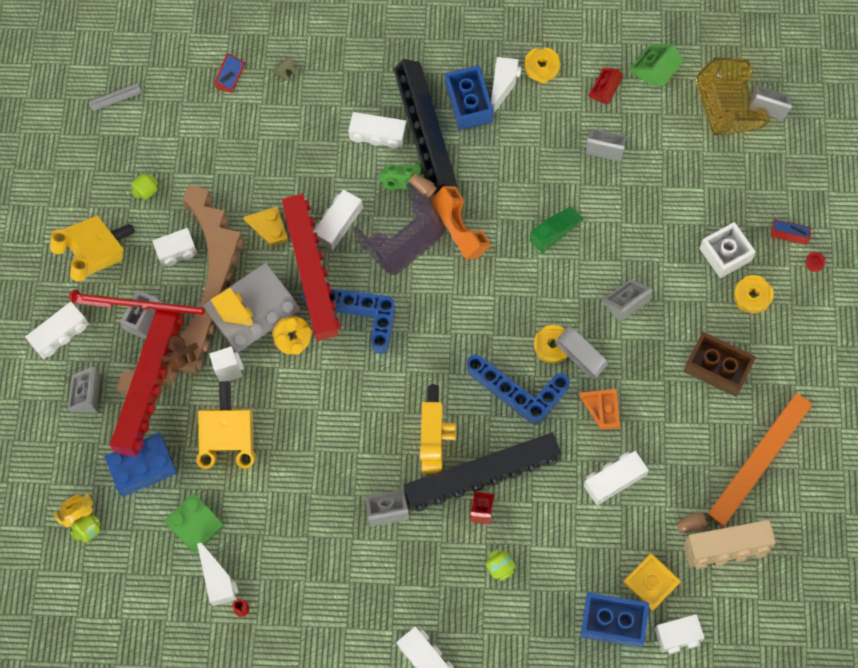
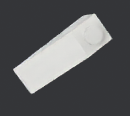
[491,57,521,113]
[197,543,239,606]

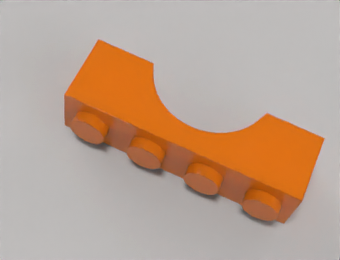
[430,186,492,260]

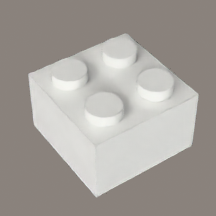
[699,222,756,279]

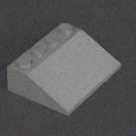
[202,263,300,352]

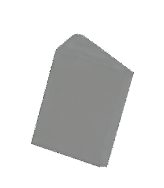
[748,85,792,121]
[586,128,627,162]
[602,279,652,322]
[68,367,102,413]
[365,489,409,527]

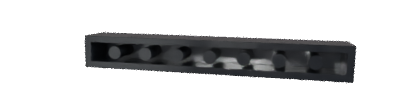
[393,59,457,194]
[403,432,561,512]

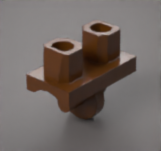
[162,335,198,370]

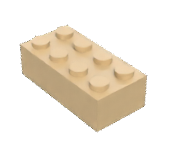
[684,520,776,570]

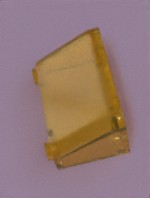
[696,57,770,136]

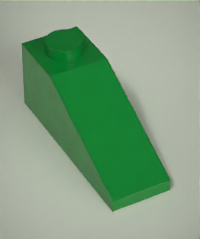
[530,206,583,254]

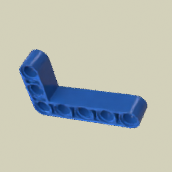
[302,289,395,354]
[467,355,570,425]

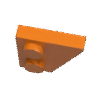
[579,389,621,430]

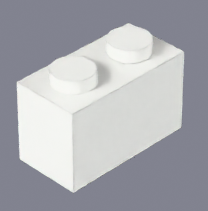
[152,228,198,267]
[209,346,244,382]
[655,614,705,654]

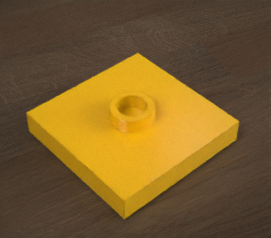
[623,553,681,611]

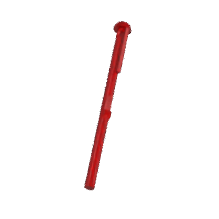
[69,289,205,315]

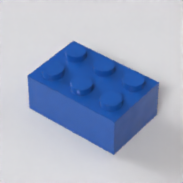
[444,65,494,131]
[104,432,178,497]
[580,592,649,648]

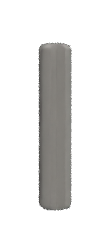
[89,83,141,111]

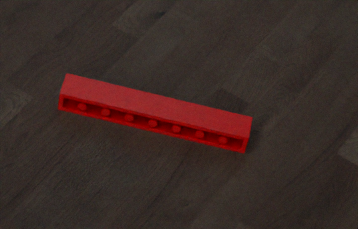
[281,193,341,341]
[109,310,185,457]

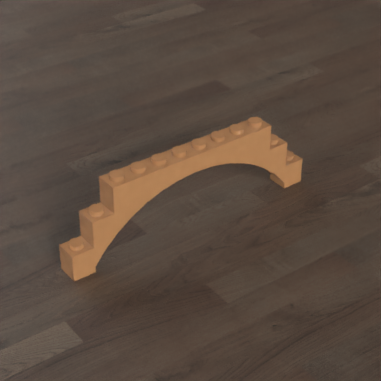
[116,185,244,396]

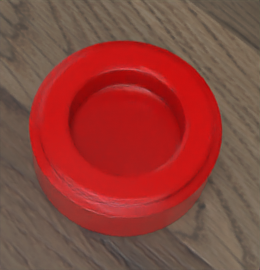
[805,252,825,272]

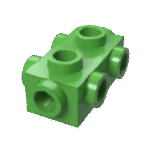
[379,162,425,193]

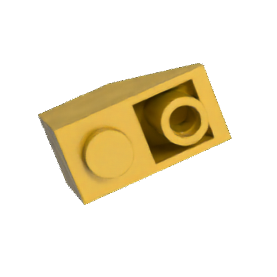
[211,288,253,326]

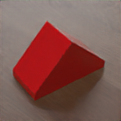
[470,492,494,525]

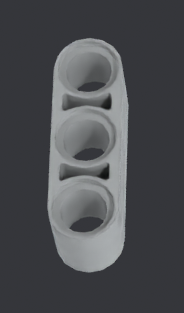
[555,327,608,379]

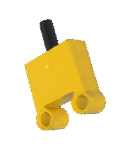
[50,215,135,281]
[196,381,256,469]
[420,384,456,474]

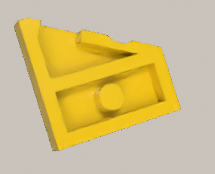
[243,207,288,247]

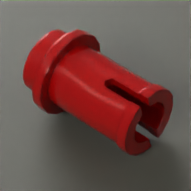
[232,599,250,617]

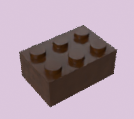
[683,332,756,397]

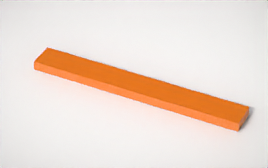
[707,393,813,527]

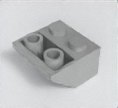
[120,290,163,339]

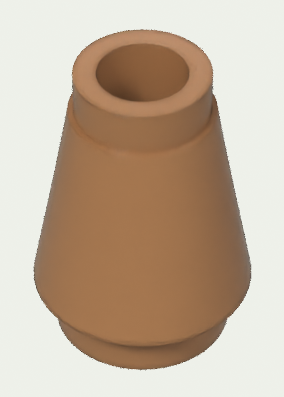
[409,173,437,200]
[676,512,708,534]

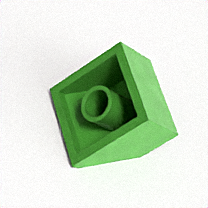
[629,44,684,86]
[164,493,224,554]

